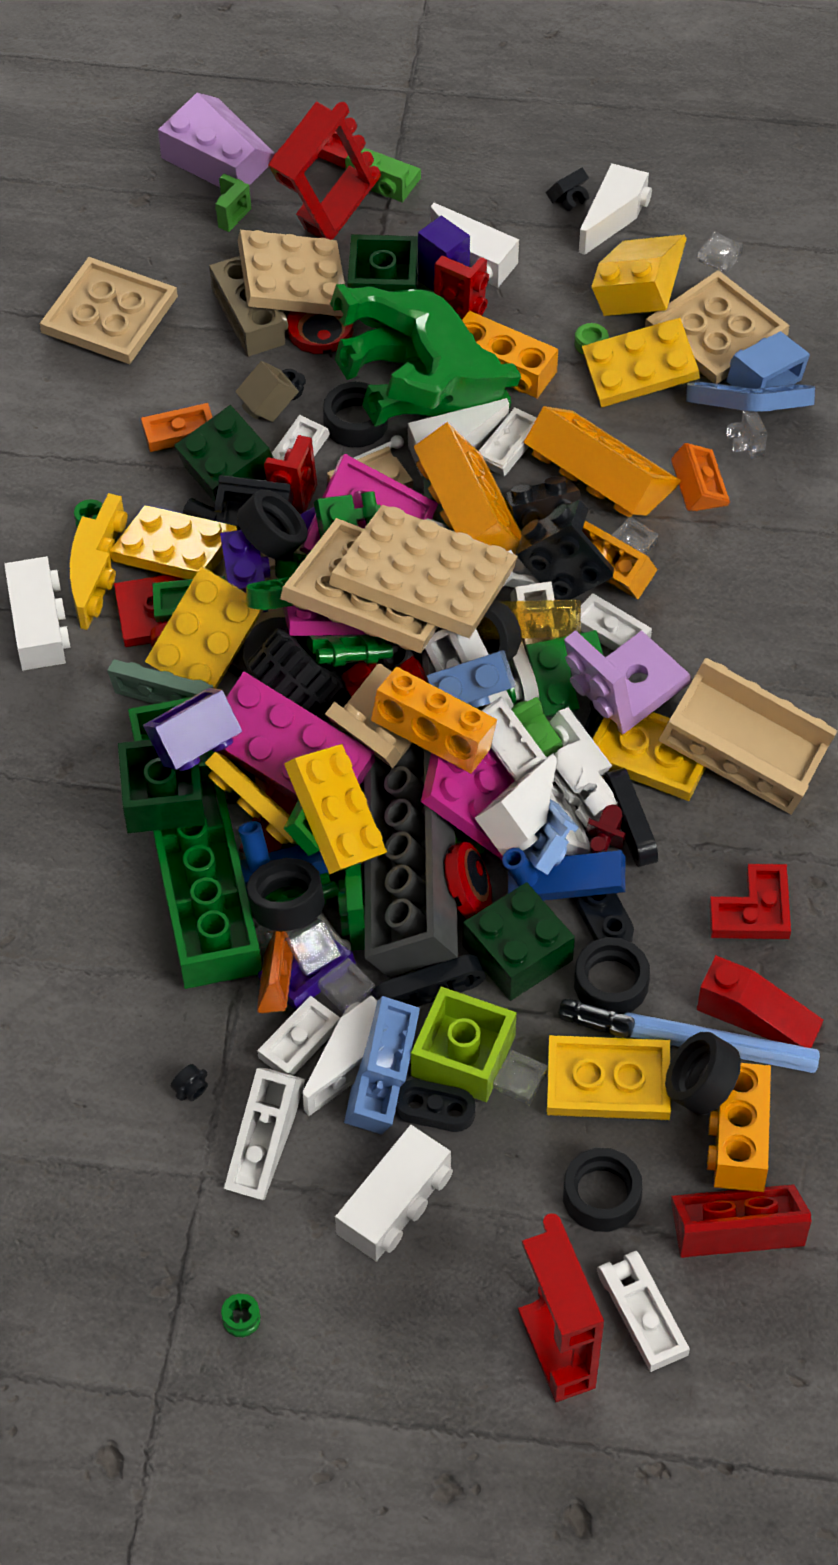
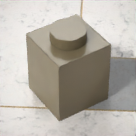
[235,361,299,422]

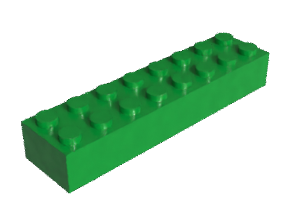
[128,697,262,989]

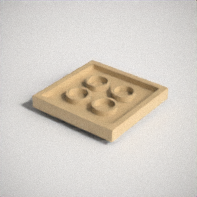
[238,229,345,316]
[40,257,178,364]
[645,270,790,384]

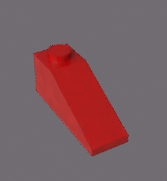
[697,955,824,1048]

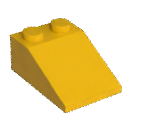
[592,234,686,316]

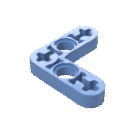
[686,382,815,412]

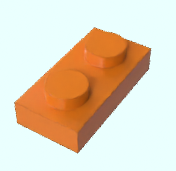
[141,403,213,452]

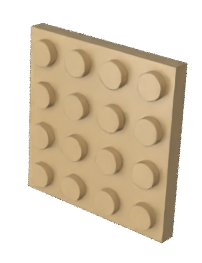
[329,505,518,639]
[280,518,438,653]

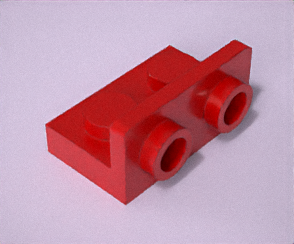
[434,256,489,319]
[264,435,318,514]

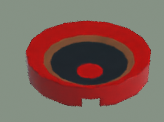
[287,311,354,354]
[444,842,492,919]

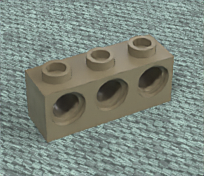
[209,256,288,357]

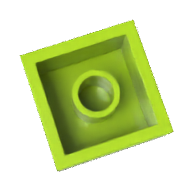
[411,987,517,1102]

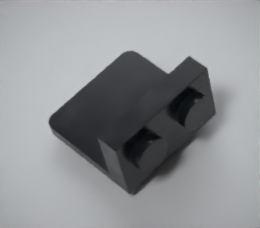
[515,499,614,603]

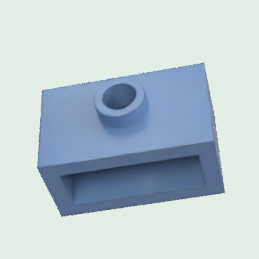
[727,331,810,389]
[427,650,516,708]

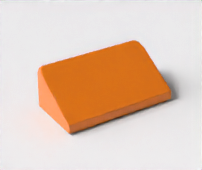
[671,443,730,511]
[257,930,294,1013]

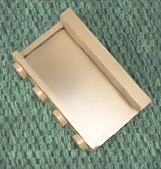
[658,658,837,815]

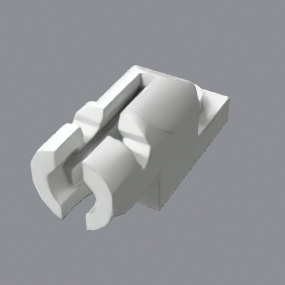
[549,707,618,827]

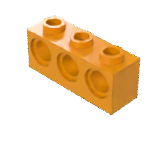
[462,311,558,398]
[582,520,658,600]
[371,666,497,774]
[707,1063,771,1192]

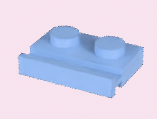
[523,799,579,875]

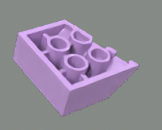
[158,92,275,187]

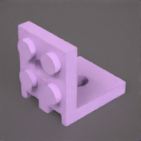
[564,630,691,735]

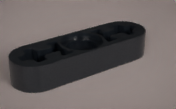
[604,768,658,867]
[371,954,486,1007]

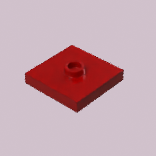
[114,575,187,647]

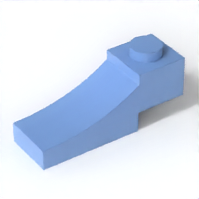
[344,996,420,1135]

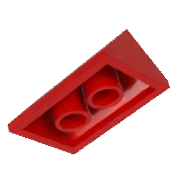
[671,1184,812,1258]

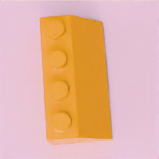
[524,406,681,517]
[413,422,522,559]

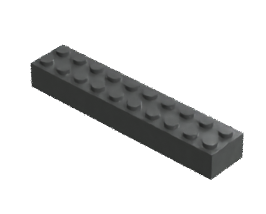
[364,627,458,978]

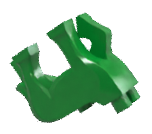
[330,284,521,426]

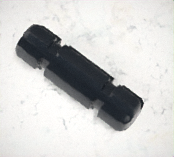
[558,999,635,1038]

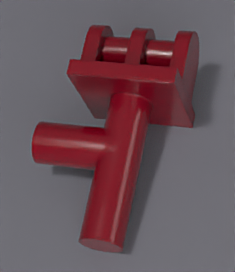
[586,805,625,854]

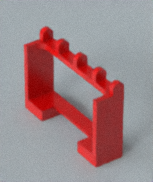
[268,101,381,240]
[518,1213,604,1403]

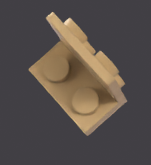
[325,664,412,769]

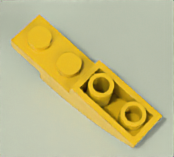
[70,493,128,630]

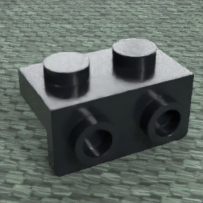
[502,476,581,532]

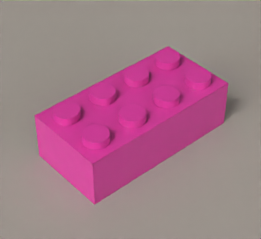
[217,671,375,802]

